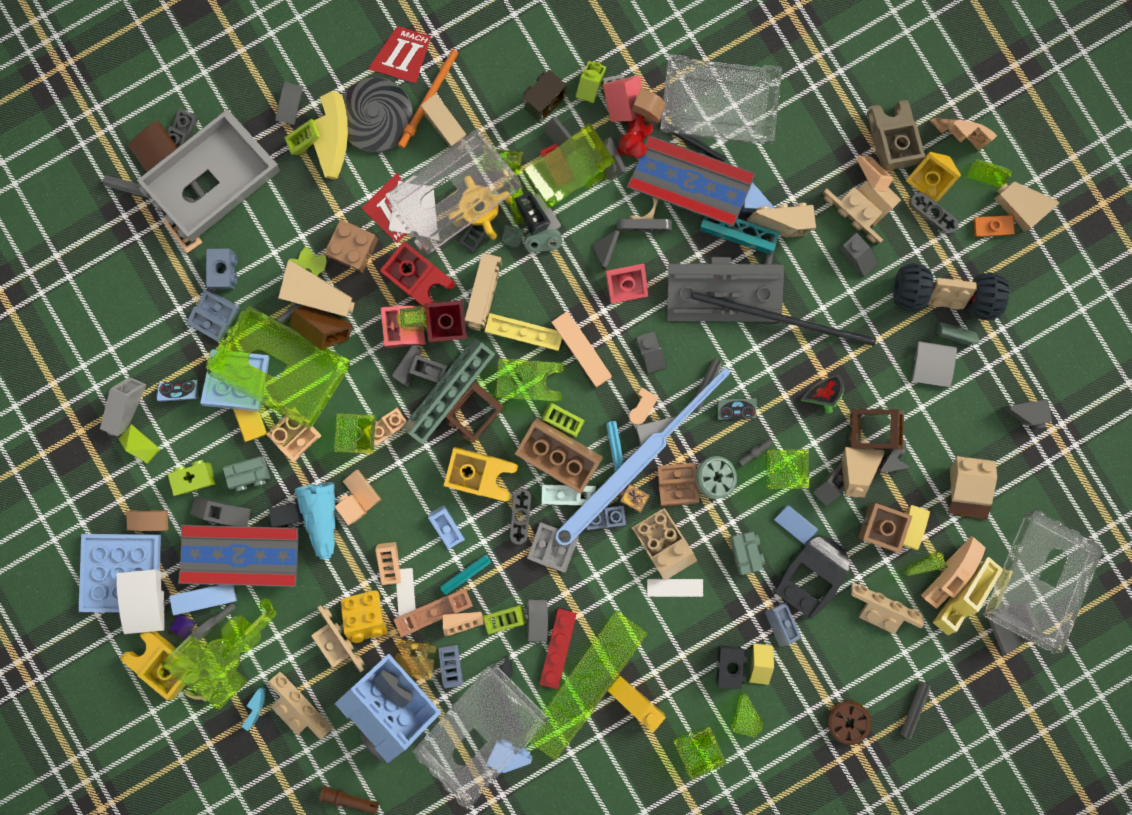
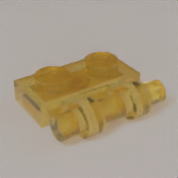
[395,639,437,680]

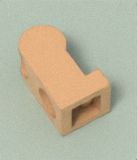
[629,388,659,425]

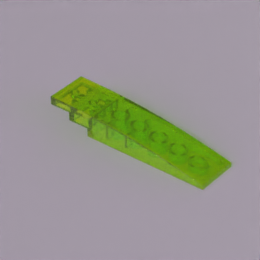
[524,610,648,761]

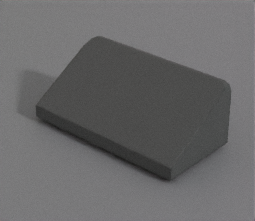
[544,116,578,158]

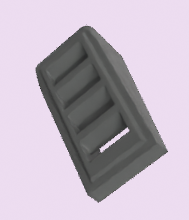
[392,345,421,387]

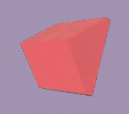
[603,75,642,122]
[605,264,648,304]

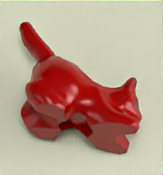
[617,115,653,159]

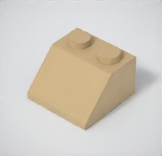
[950,456,997,506]

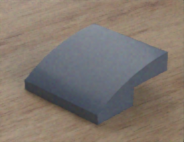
[186,289,241,342]

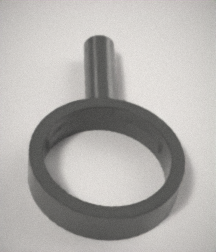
[187,603,236,645]

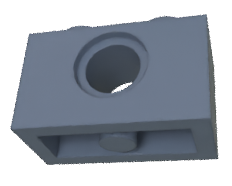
[206,249,237,290]

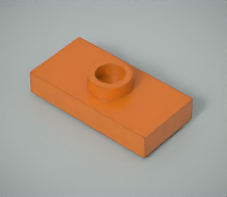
[973,215,1014,237]

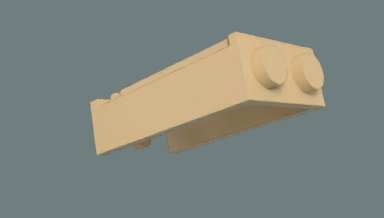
[465,253,502,331]

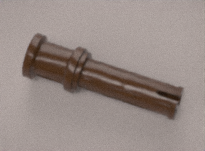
[318,785,379,815]

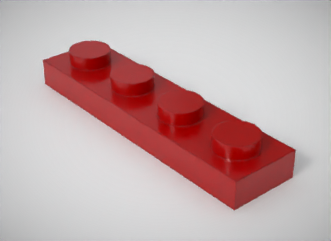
[539,608,577,689]

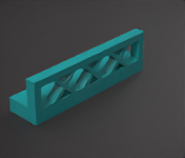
[700,217,780,255]

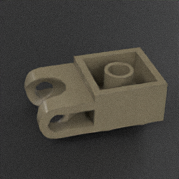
[867,100,925,171]

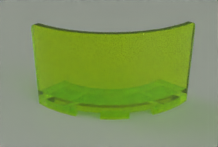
[524,124,615,208]

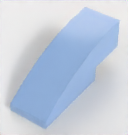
[170,585,237,615]

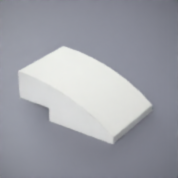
[117,570,164,634]

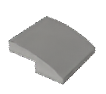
[911,341,957,387]
[527,522,579,573]

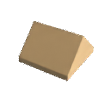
[857,180,901,226]

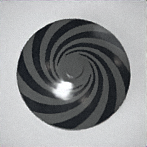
[342,77,413,154]

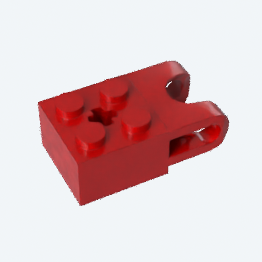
[380,241,456,307]

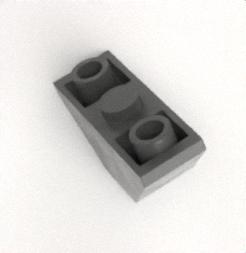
[190,496,252,526]

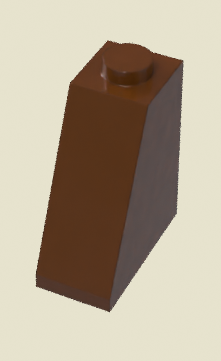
[290,306,352,350]

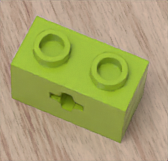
[168,460,217,496]

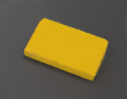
[233,409,267,442]

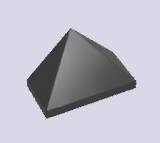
[591,230,620,270]

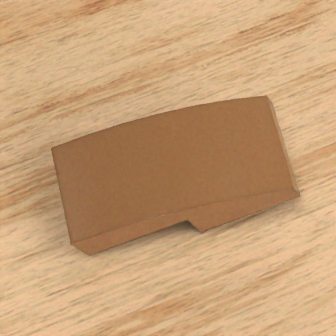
[126,510,168,531]

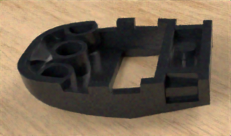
[773,535,850,619]

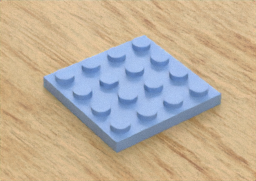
[79,534,161,612]

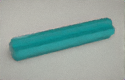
[440,555,491,595]

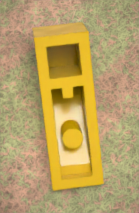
[607,676,666,732]

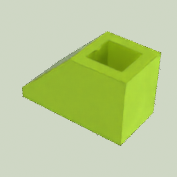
[576,61,606,103]

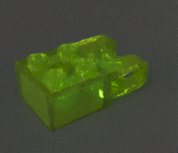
[496,359,564,401]

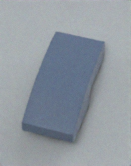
[586,506,626,530]

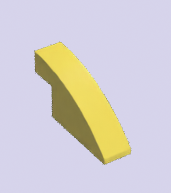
[309,91,348,180]
[933,557,1003,635]

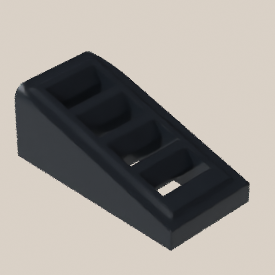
[514,192,551,236]
[459,218,496,253]

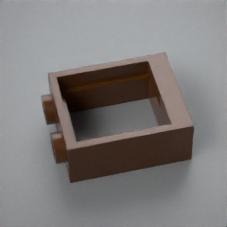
[445,382,505,442]
[849,409,904,450]

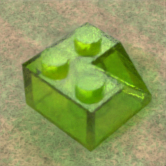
[673,727,727,781]

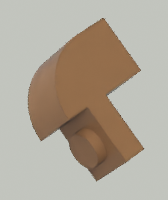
[631,87,666,125]

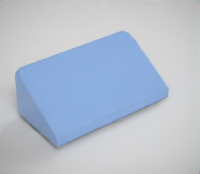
[774,505,818,544]

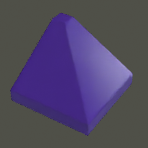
[169,614,196,640]

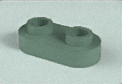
[524,229,562,252]

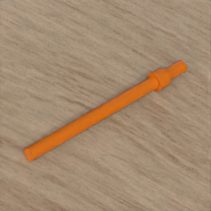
[398,49,459,149]

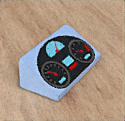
[157,380,199,402]

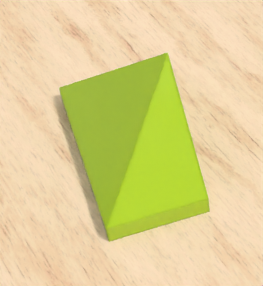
[119,424,160,464]

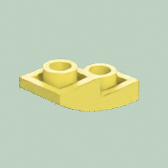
[903,505,930,550]

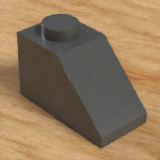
[838,233,878,277]
[1003,399,1052,429]
[813,462,844,506]

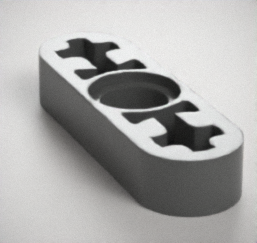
[909,192,959,235]
[617,219,672,232]
[510,489,531,545]

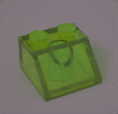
[334,413,376,454]

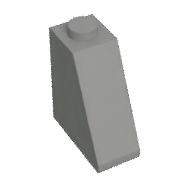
[100,377,147,436]

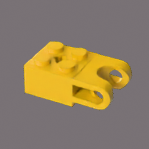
[444,447,518,501]
[121,631,200,700]

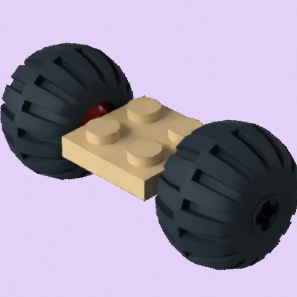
[893,263,1009,321]

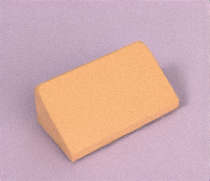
[343,470,381,512]

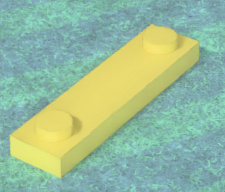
[485,313,562,351]

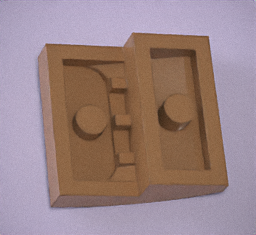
[657,463,700,507]

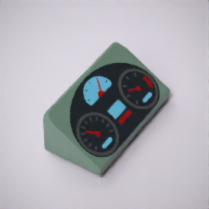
[717,398,757,420]

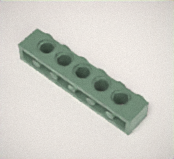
[402,338,495,444]

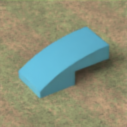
[241,686,266,731]

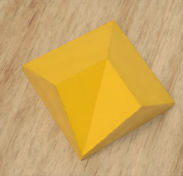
[906,152,961,203]

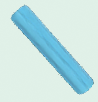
[606,421,624,471]

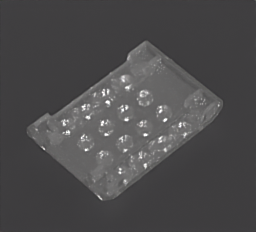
[660,54,782,144]

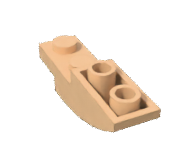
[921,536,985,609]

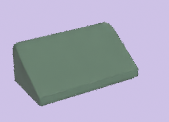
[936,322,979,346]

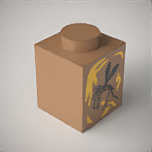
[618,484,650,512]

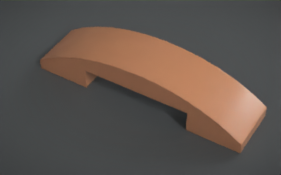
[393,588,473,637]

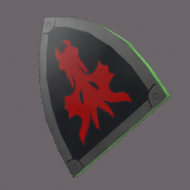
[801,374,844,413]

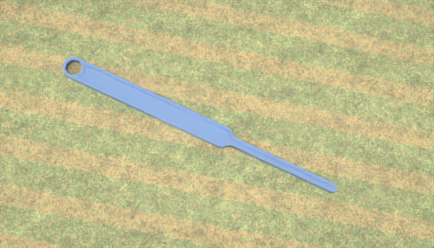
[556,368,730,545]

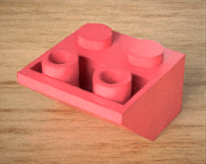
[381,306,426,348]

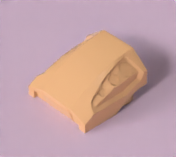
[266,407,322,463]

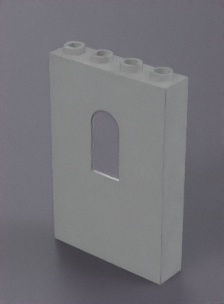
[137,109,280,242]

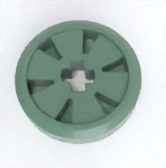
[695,456,737,499]

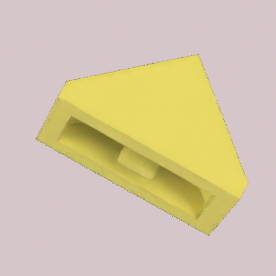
[749,643,774,685]

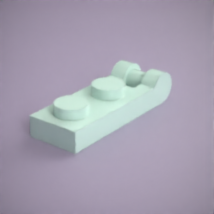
[542,485,596,505]

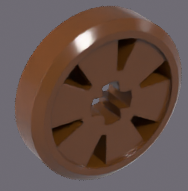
[827,700,871,745]

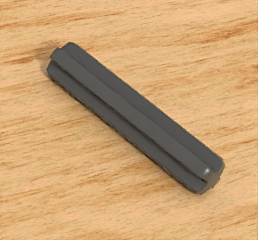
[694,359,722,412]
[901,682,931,739]

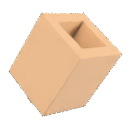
[335,494,367,525]

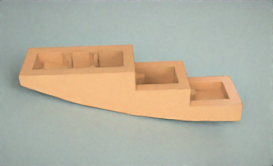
[552,311,612,388]

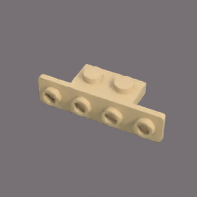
[822,187,883,244]
[851,582,924,634]
[311,605,365,672]
[268,672,333,739]

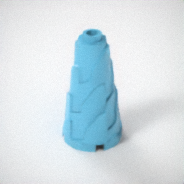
[295,482,335,559]

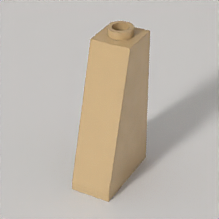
[278,261,355,317]

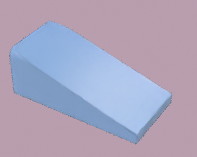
[428,505,465,549]

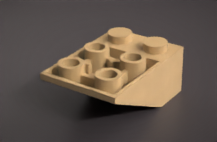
[747,203,816,238]
[632,508,697,581]

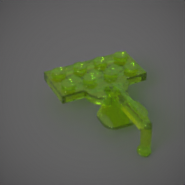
[162,598,276,710]

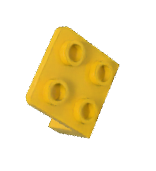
[341,590,388,643]

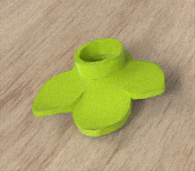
[289,247,327,276]

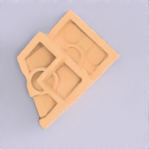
[930,118,997,151]

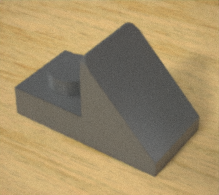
[593,137,627,181]
[636,331,666,374]
[407,354,447,383]
[877,440,909,473]

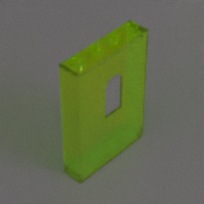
[206,306,350,429]

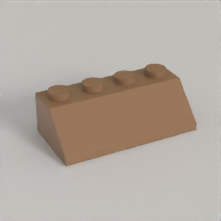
[515,418,603,494]

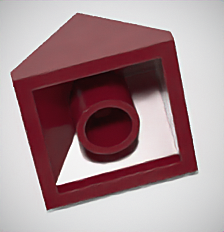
[424,300,467,342]

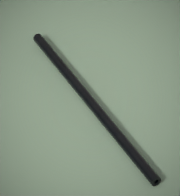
[691,292,876,346]

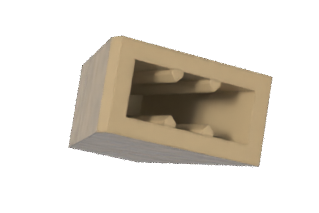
[421,94,468,151]
[994,182,1059,232]
[841,447,884,497]

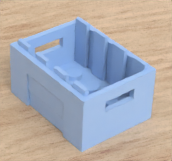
[335,654,441,763]

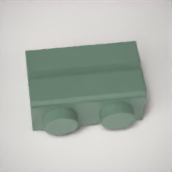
[223,456,270,492]
[729,531,765,575]

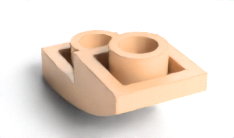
[364,408,407,447]

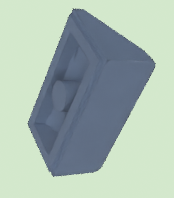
[765,602,801,647]

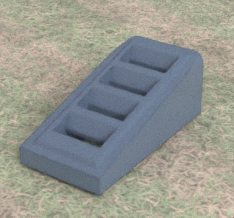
[438,645,464,688]

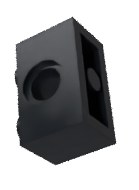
[716,645,747,689]

